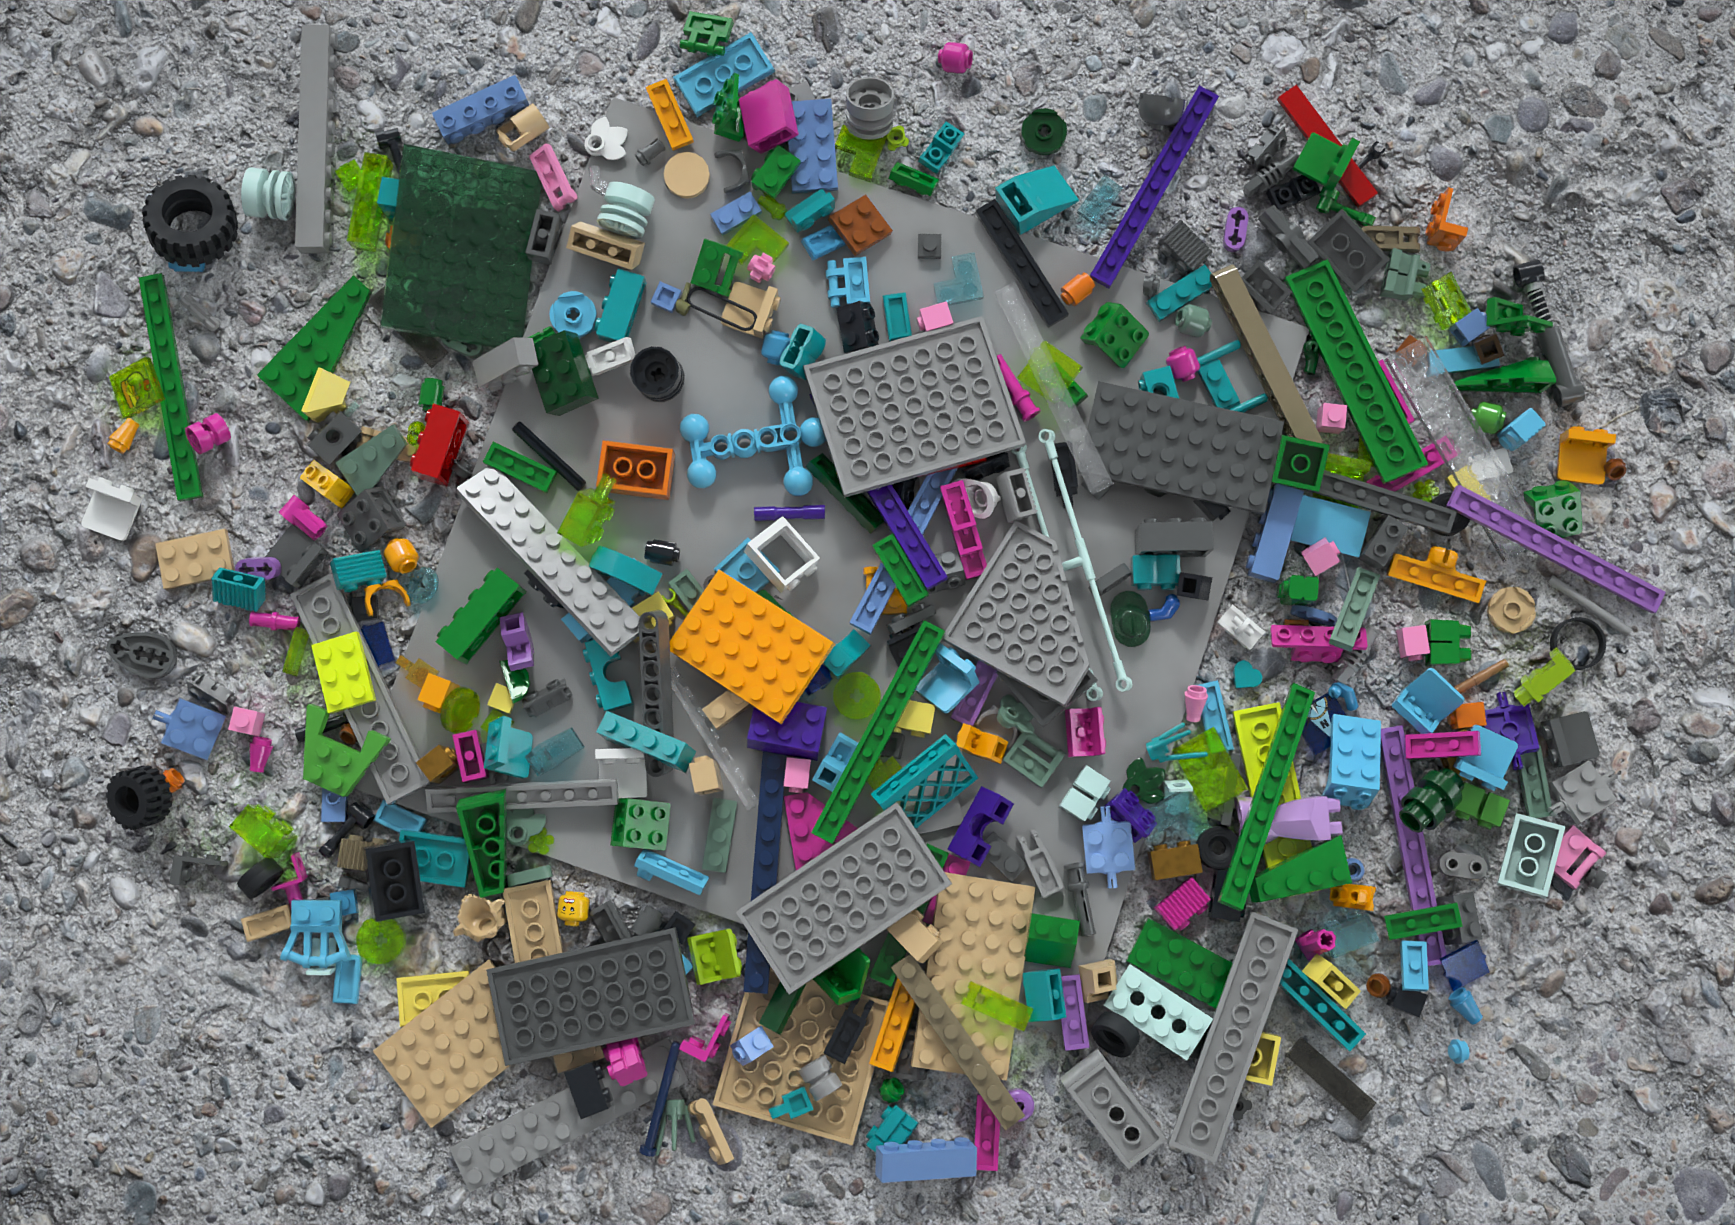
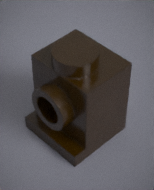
[1472,334,1505,365]

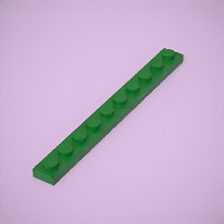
[139,273,203,502]
[811,620,946,845]
[1218,683,1315,911]

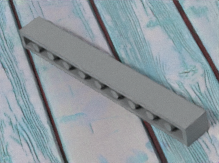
[295,25,338,254]

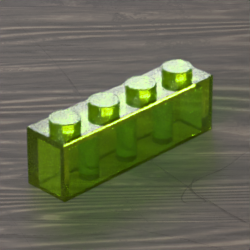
[346,152,393,252]

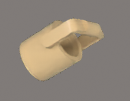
[496,103,550,151]

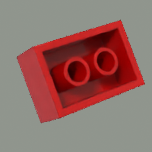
[410,403,469,487]

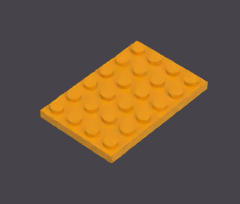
[669,570,835,724]

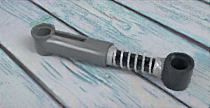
[1513,259,1585,407]

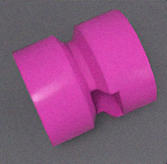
[185,413,231,454]

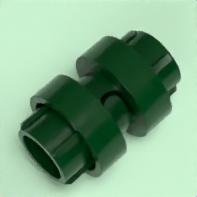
[1399,768,1464,833]

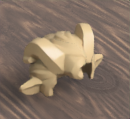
[453,894,507,942]

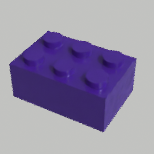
[747,702,827,761]

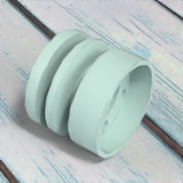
[241,167,296,221]
[596,182,655,239]

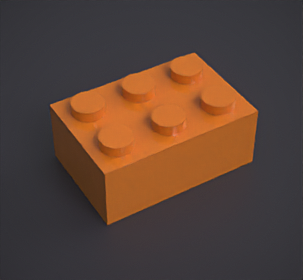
[596,440,675,500]

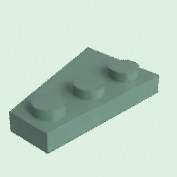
[335,424,408,496]

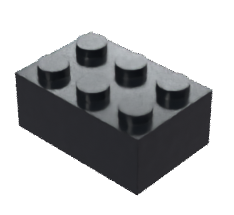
[362,839,425,922]

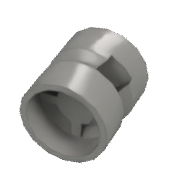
[798,1055,843,1101]

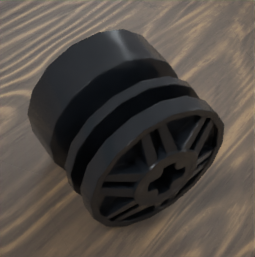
[630,346,685,402]

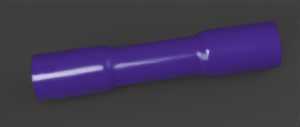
[754,505,825,521]

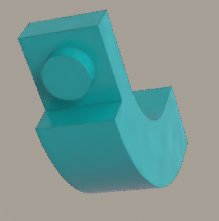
[589,546,663,595]

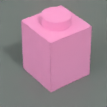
[916,301,953,332]
[1316,403,1347,434]
[1301,537,1341,576]
[1396,625,1430,662]
[228,706,265,736]
[784,757,811,793]

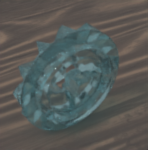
[406,566,439,604]

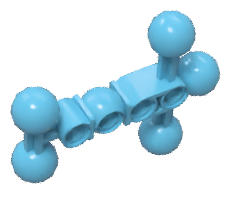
[680,376,826,496]

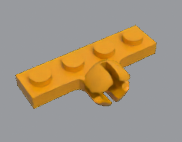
[1386,546,1486,603]

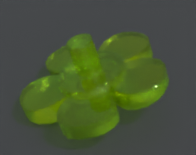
[1412,479,1440,503]
[528,828,554,855]

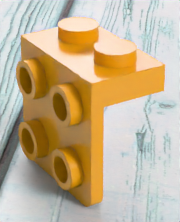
[1557,426,1616,485]

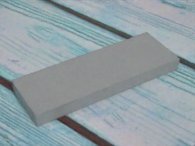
[875,796,963,835]

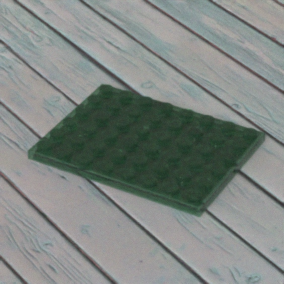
[380,144,541,348]

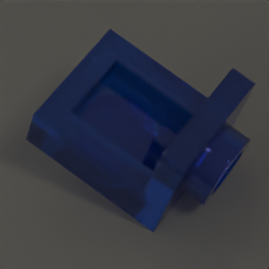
[804,665,833,696]

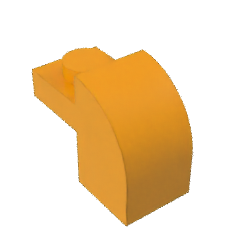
[956,723,1008,764]

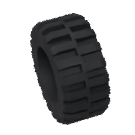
[142,175,238,267]

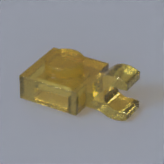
[395,655,440,689]

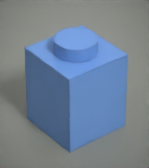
[1449,308,1490,347]

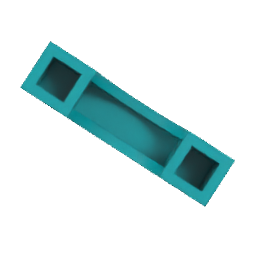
[596,711,696,773]

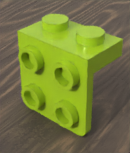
[687,929,742,985]

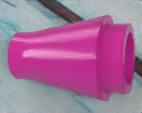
[249,736,273,772]

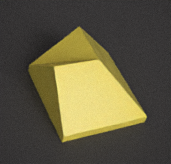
[301,367,351,423]

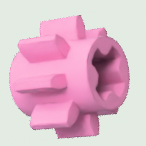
[747,252,776,283]

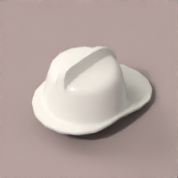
[952,478,1001,519]

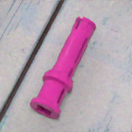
[996,354,1041,422]

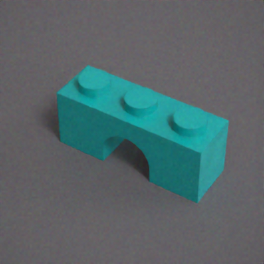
[583,640,634,712]

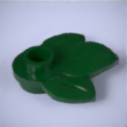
[1122,757,1165,804]

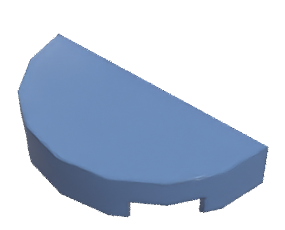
[1290,605,1338,627]

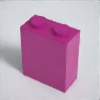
[739,79,799,154]

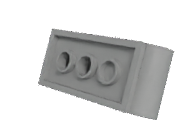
[1060,1048,1167,1169]

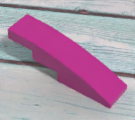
[940,480,987,580]

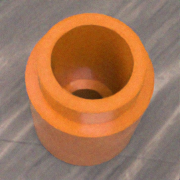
[1060,272,1095,306]

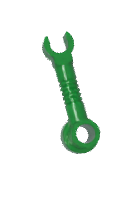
[1316,186,1376,226]

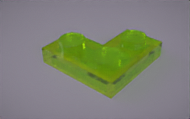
[835,125,886,183]
[726,214,789,265]

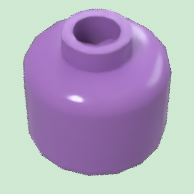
[1008,1088,1034,1122]

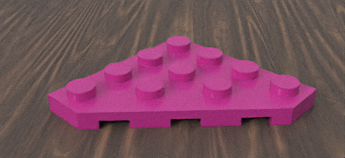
[784,792,858,870]

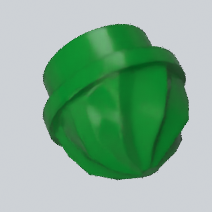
[879,1078,904,1103]

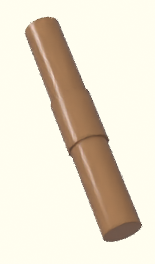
[1454,659,1509,694]

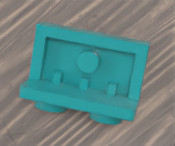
[785,189,835,233]

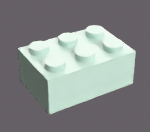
[1496,813,1565,898]

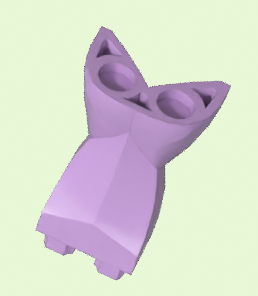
[1234,796,1343,844]

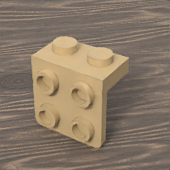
[721,282,781,339]

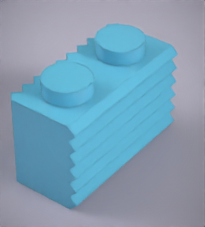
[1497,408,1545,451]

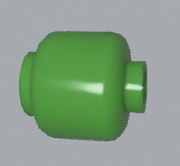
[1469,401,1507,434]

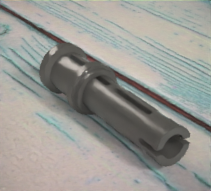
[1064,862,1096,937]

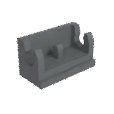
[589,899,633,943]

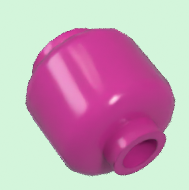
[938,42,973,74]
[1166,346,1200,382]

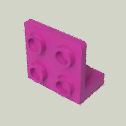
[679,1013,731,1062]

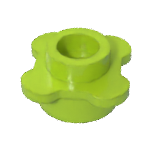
[883,125,909,151]

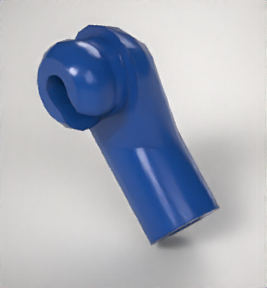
[1148,594,1180,621]

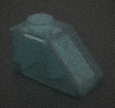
[525,727,585,776]

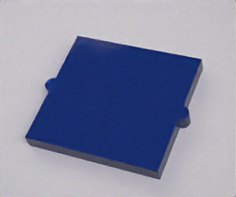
[361,621,396,667]
[1440,940,1490,991]

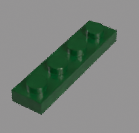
[806,453,885,534]

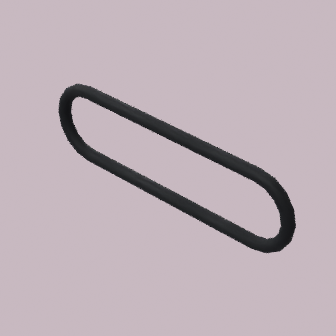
[687,287,757,331]

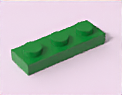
[483,441,557,493]
[872,534,929,607]
[1384,902,1463,940]

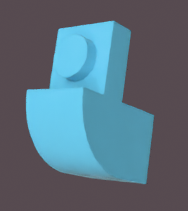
[812,732,858,792]

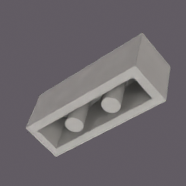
[473,337,538,391]

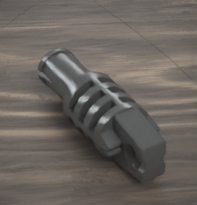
[1243,151,1299,198]

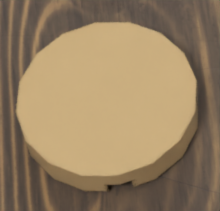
[664,152,710,199]
[1487,587,1536,634]

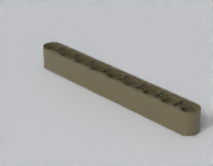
[1210,264,1324,444]

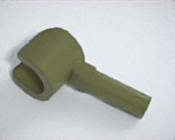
[676,282,691,316]

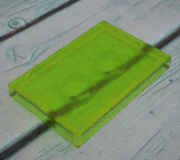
[1173,727,1248,813]

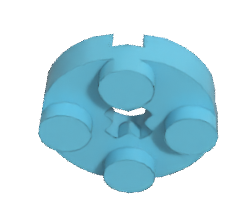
[549,291,597,338]

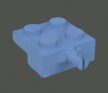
[152,698,226,760]

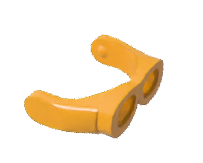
[364,579,411,616]

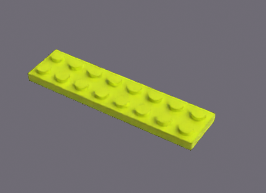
[1232,702,1319,897]

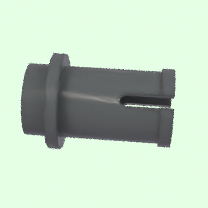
[635,138,666,166]

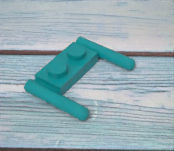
[1197,340,1268,413]

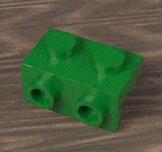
[751,145,801,200]

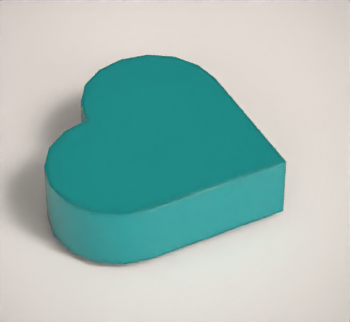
[1233,660,1263,689]

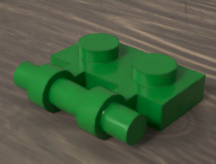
[679,11,734,57]

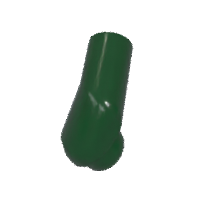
[1302,340,1320,375]

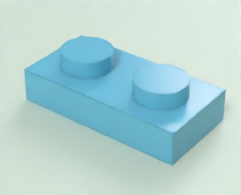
[1400,940,1429,992]

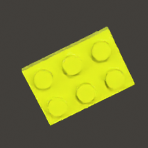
[311,631,376,714]

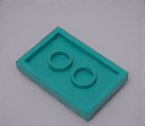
[399,829,470,888]

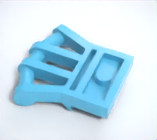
[280,900,351,968]

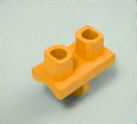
[1329,884,1376,911]

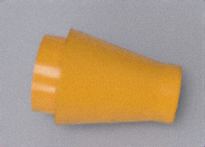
[107,418,140,454]

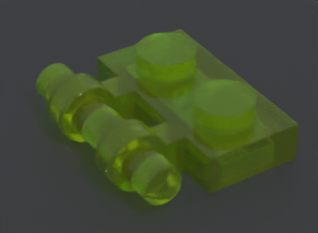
[1421,271,1471,330]

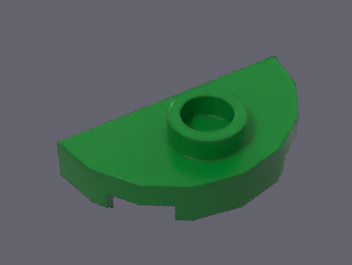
[499,660,530,703]

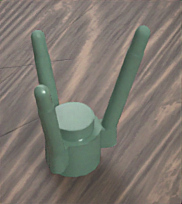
[655,1099,695,1156]

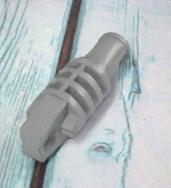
[1331,624,1380,684]

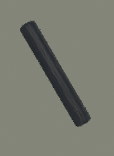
[512,421,586,491]

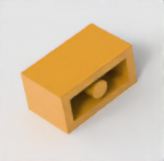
[417,673,460,714]

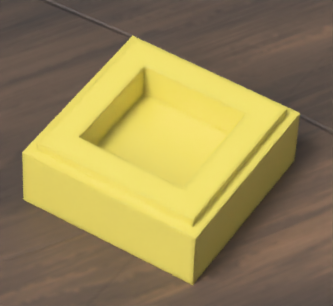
[487,683,515,714]

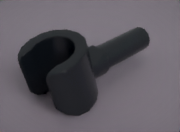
[1358,141,1385,169]

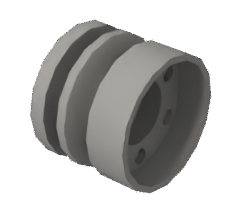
[846,77,894,140]

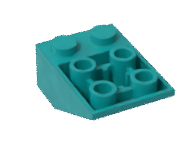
[995,165,1079,235]

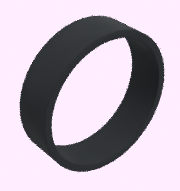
[1550,617,1606,670]

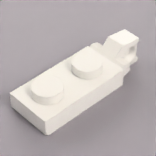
[585,337,635,376]

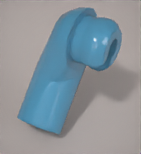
[1328,682,1359,711]

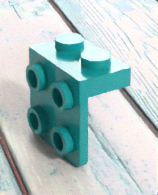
[484,716,533,779]

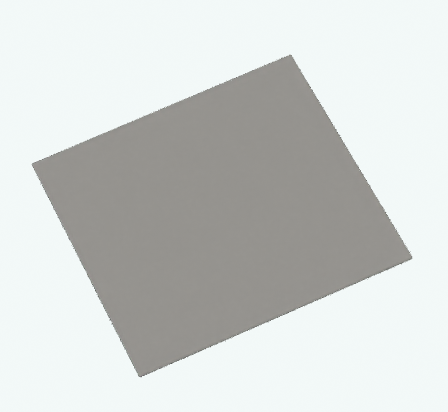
[356,98,1308,1035]

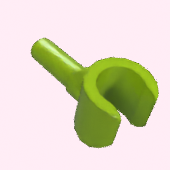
[662,588,689,617]

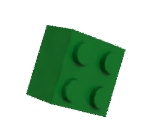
[1271,435,1330,492]

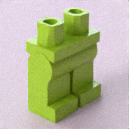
[1513,647,1576,707]

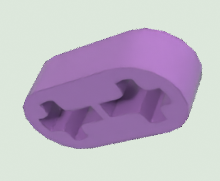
[1223,207,1248,252]
[235,557,281,580]

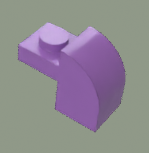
[500,612,534,671]

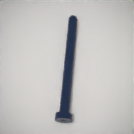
[639,1041,681,1157]

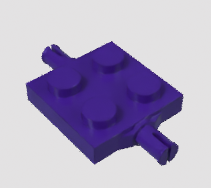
[1483,692,1539,770]

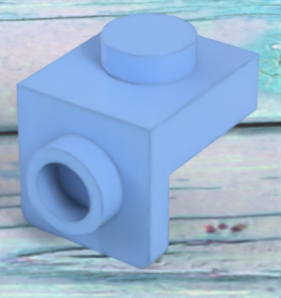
[730,1026,774,1066]

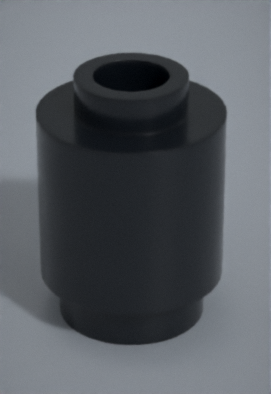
[644,539,680,566]

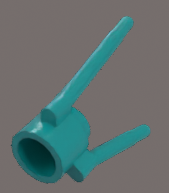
[1146,723,1208,763]

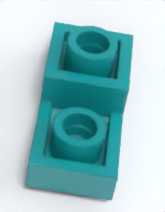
[918,121,964,174]

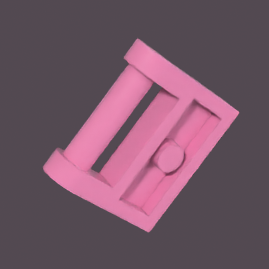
[1553,825,1606,890]

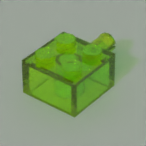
[557,473,617,547]

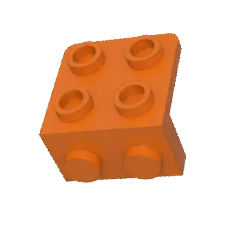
[1425,187,1468,252]

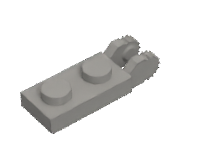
[1017,828,1065,899]

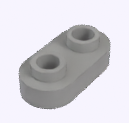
[1437,852,1488,879]

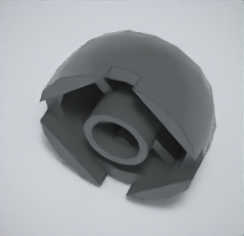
[1138,94,1186,130]

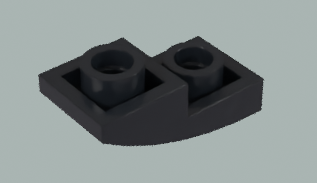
[1266,175,1321,211]

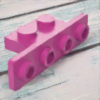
[1270,625,1368,663]

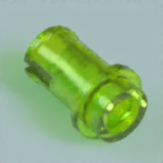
[758,193,787,220]
[406,421,425,446]

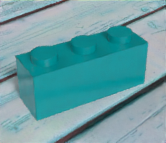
[594,268,647,343]

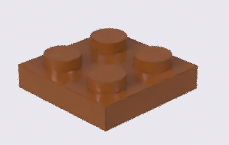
[828,195,893,256]

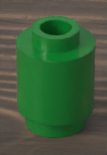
[418,378,445,413]

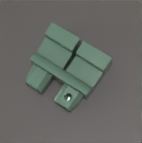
[1379,248,1431,301]

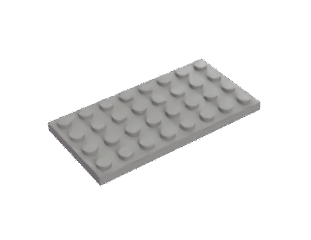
[736,802,952,994]

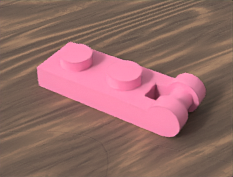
[529,143,577,212]

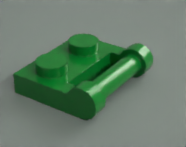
[690,238,744,297]

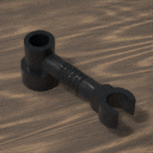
[374,128,411,185]
[318,802,376,858]

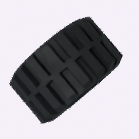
[105,765,172,830]

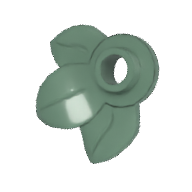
[997,694,1035,734]
[506,808,546,846]

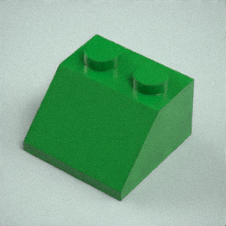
[1024,913,1080,968]

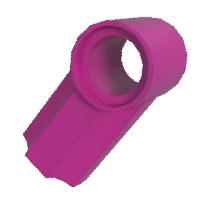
[279,495,328,541]
[1295,929,1336,961]

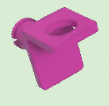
[271,852,308,909]

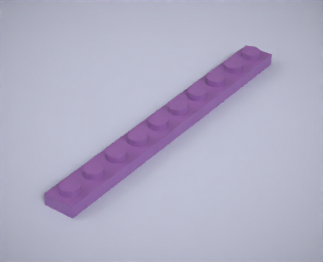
[1446,485,1666,613]
[1380,725,1448,966]

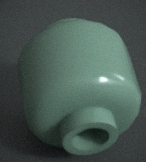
[1175,304,1212,337]

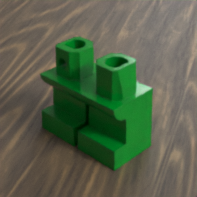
[1425,619,1471,666]

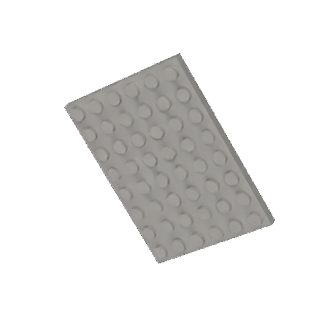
[803,316,1026,498]

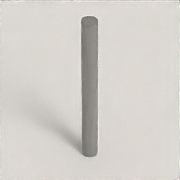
[1547,575,1632,636]

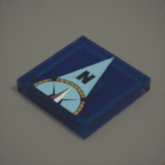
[1301,692,1347,756]

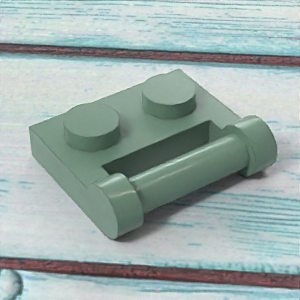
[1002,732,1066,788]

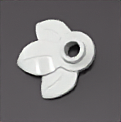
[585,117,628,160]

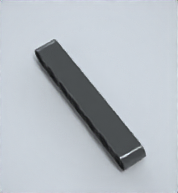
[639,610,674,777]

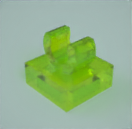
[335,159,368,193]

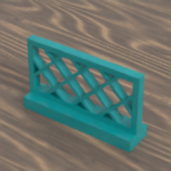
[871,734,978,829]

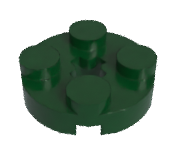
[1021,108,1067,155]

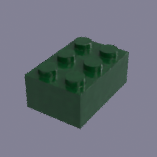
[532,330,599,416]

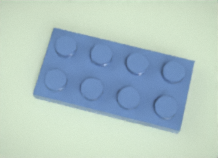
[788,99,838,194]

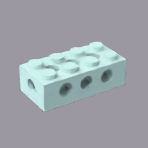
[1104,965,1213,1061]

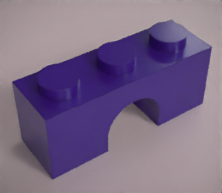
[947,786,1014,867]

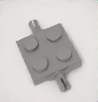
[1548,761,1618,825]

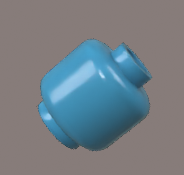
[761,330,791,365]

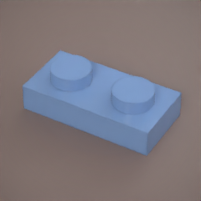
[710,192,762,236]

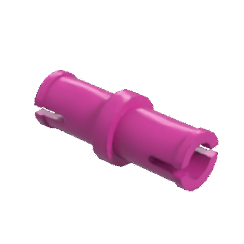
[249,611,300,632]

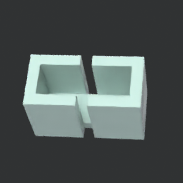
[1059,765,1111,822]

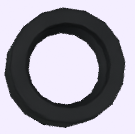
[1091,1012,1140,1058]

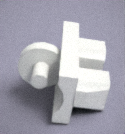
[1217,604,1265,650]

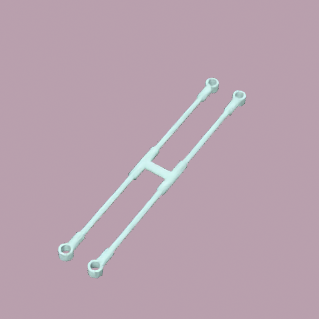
[1011,429,1133,701]

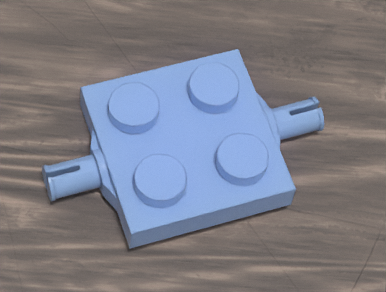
[1082,806,1135,888]

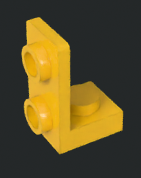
[300,460,355,509]

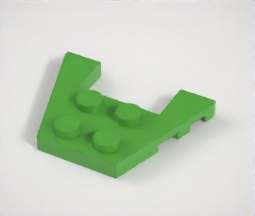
[303,704,391,797]

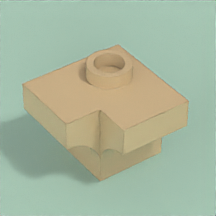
[1078,959,1117,1003]

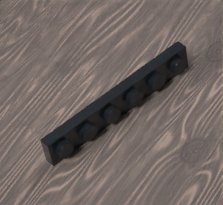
[975,199,1069,328]

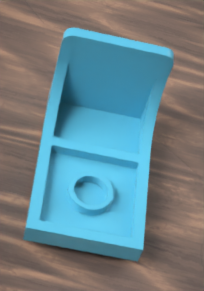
[1321,714,1381,810]

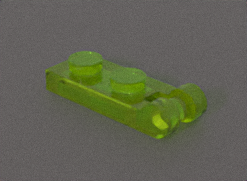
[961,981,1033,1031]

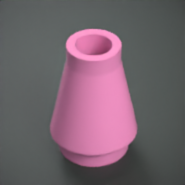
[1185,685,1208,722]

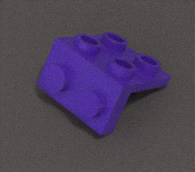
[1104,788,1157,843]

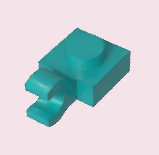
[769,1086,814,1119]

